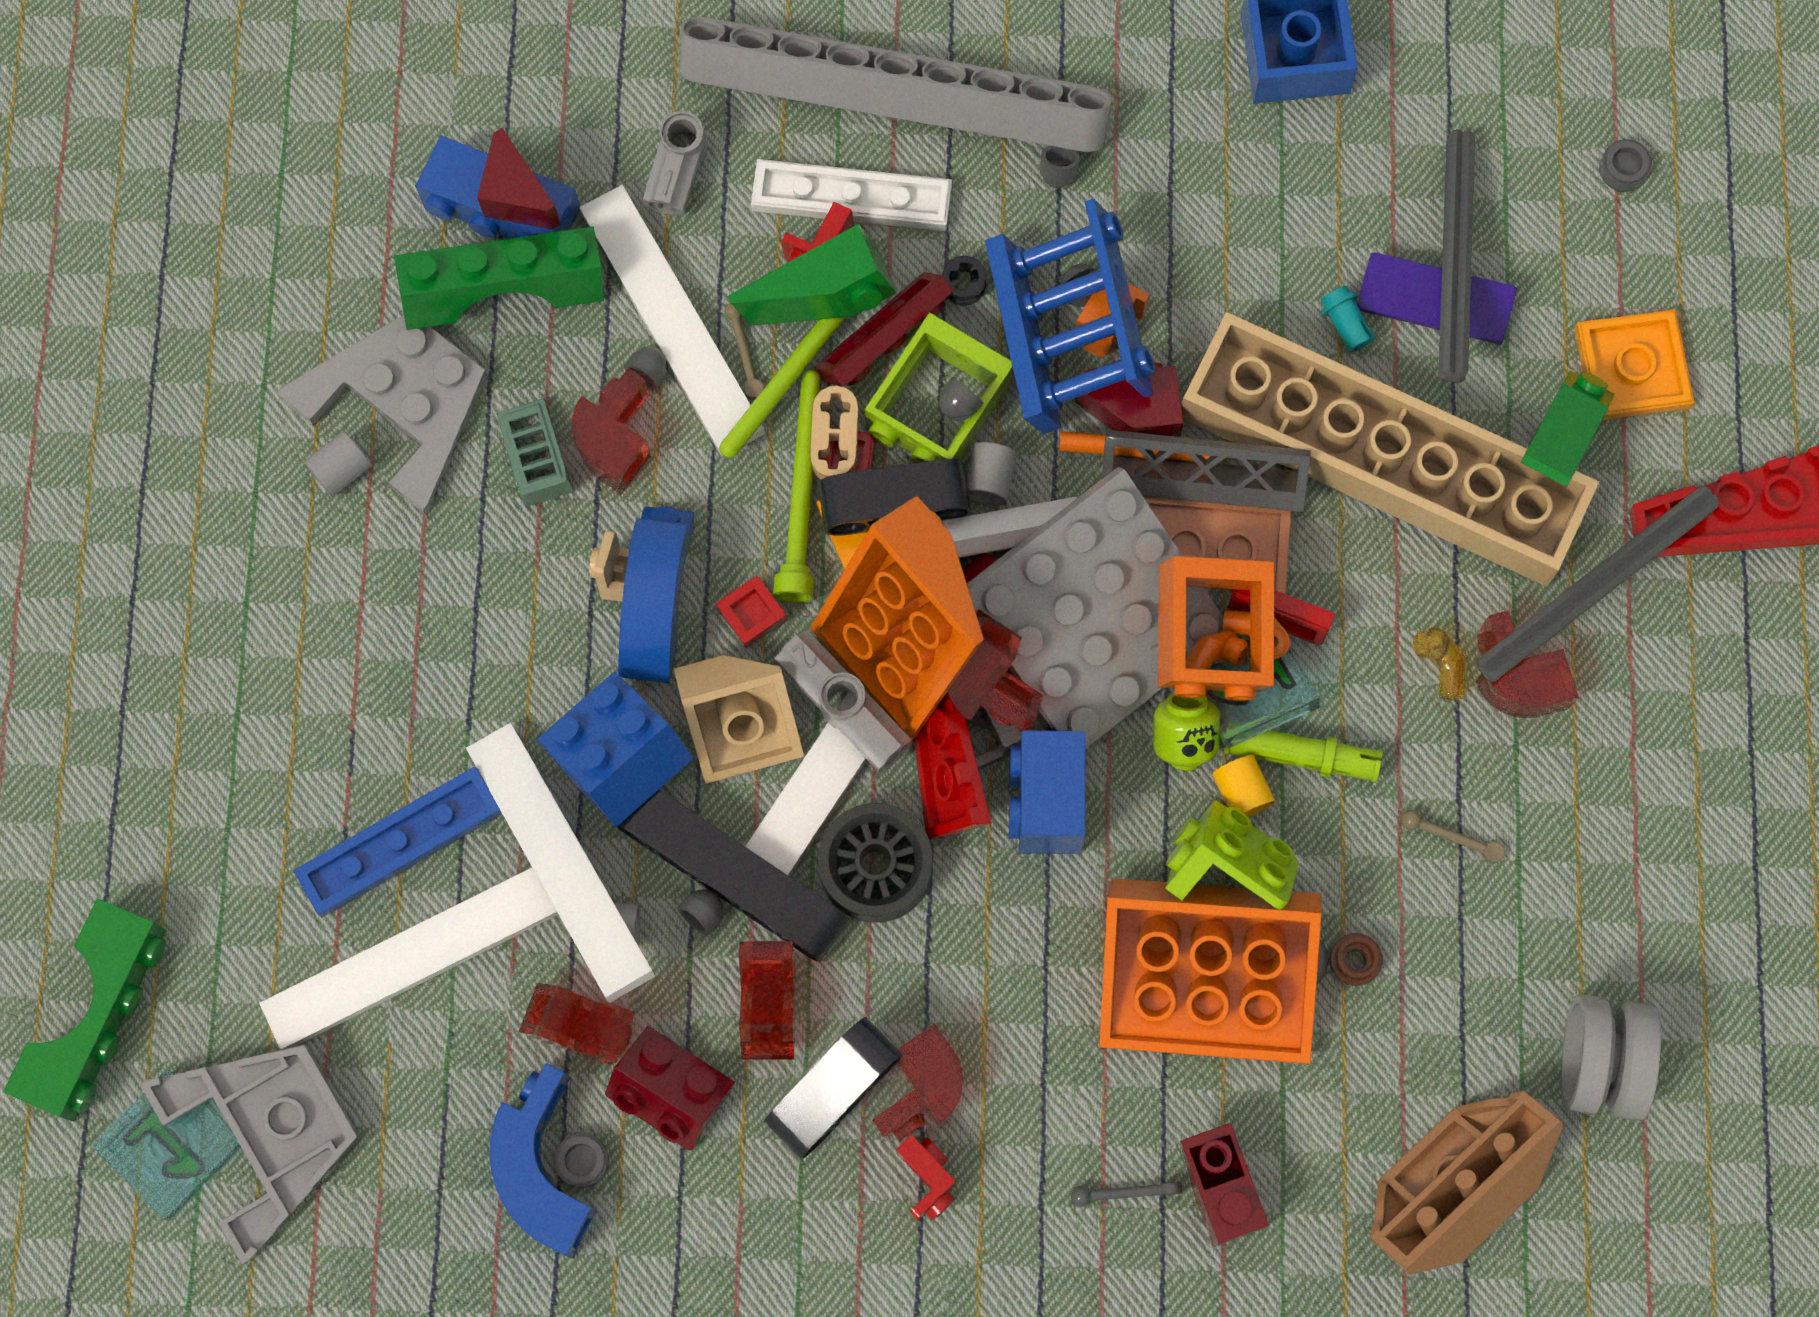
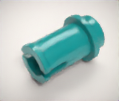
[1321,286,1377,353]

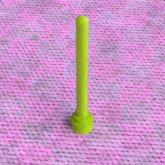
[719,317,846,458]
[772,369,821,604]

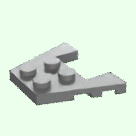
[276,315,488,515]
[140,1045,360,1264]

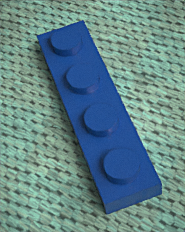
[293,766,502,918]

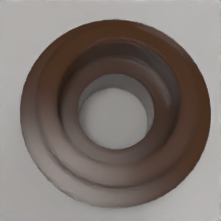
[1330,933,1383,986]

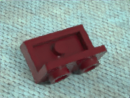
[605,1025,735,1150]

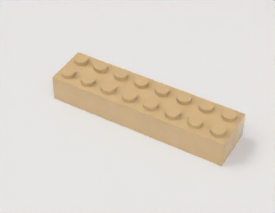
[1181,312,1600,587]

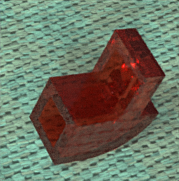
[572,368,651,494]
[948,609,1043,731]
[1476,610,1579,718]
[739,941,796,1060]
[518,983,635,1065]
[872,1023,963,1142]

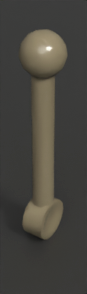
[724,303,764,400]
[1401,810,1505,863]

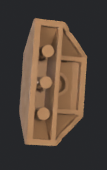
[1370,1091,1564,1275]

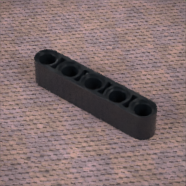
[617,789,849,963]

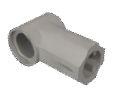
[642,111,707,217]

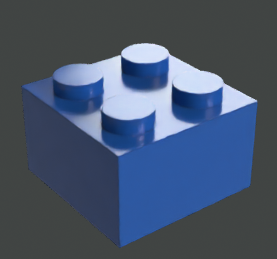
[1241,0,1358,104]
[537,671,694,827]
[1009,730,1085,854]

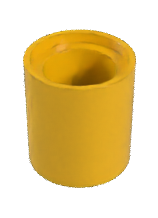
[1212,754,1276,817]

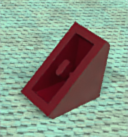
[477,128,561,230]

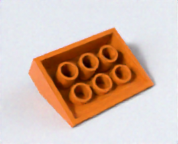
[810,496,984,740]
[1099,878,1322,1064]

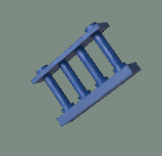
[985,198,1155,434]

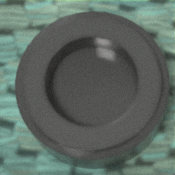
[1599,139,1652,192]
[554,1133,609,1188]

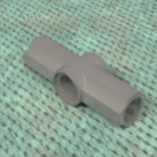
[774,630,912,773]

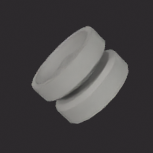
[1560,994,1661,1121]

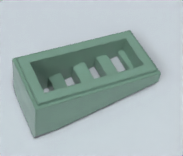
[496,398,574,507]

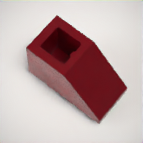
[1074,362,1183,437]
[1180,1123,1269,1247]

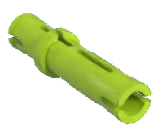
[1223,721,1383,783]

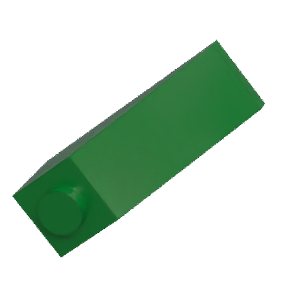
[728,224,896,326]
[1520,371,1615,487]

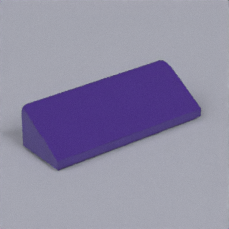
[1357,252,1517,345]

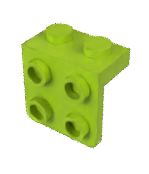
[1165,799,1299,910]

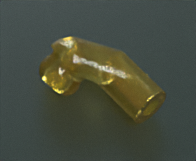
[1413,627,1465,700]

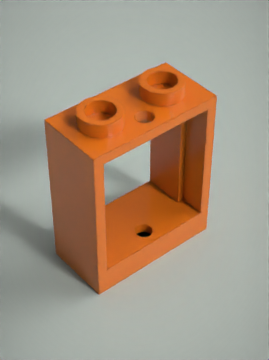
[1158,556,1274,701]

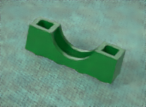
[394,226,604,330]
[3,898,166,1122]

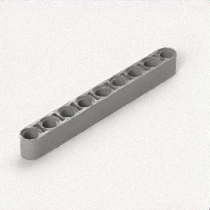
[679,17,1112,152]

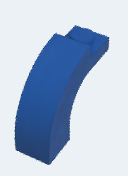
[618,506,694,683]
[490,1063,597,1259]

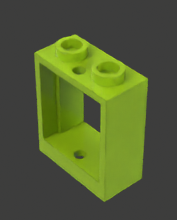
[865,312,1014,463]

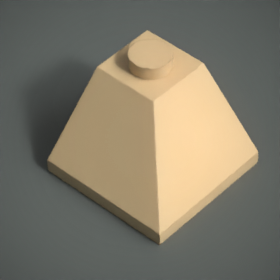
[674,655,805,784]

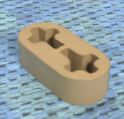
[810,385,859,480]

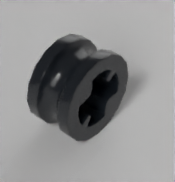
[942,255,986,306]

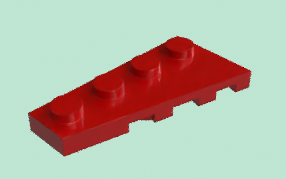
[1629,445,1819,557]
[914,680,992,839]

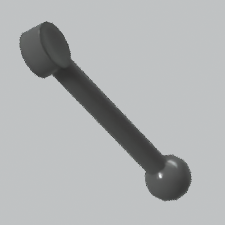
[1071,1182,1183,1207]

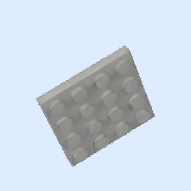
[967,467,1223,749]

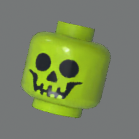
[1153,693,1221,771]

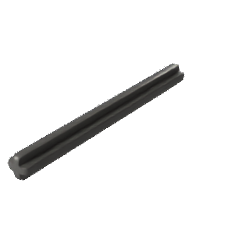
[1438,129,1475,383]
[1476,486,1719,682]

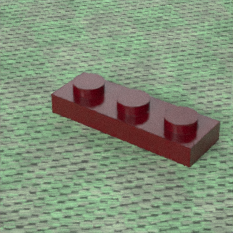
[814,271,954,387]

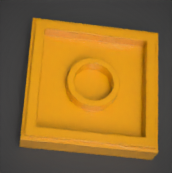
[1574,309,1695,420]

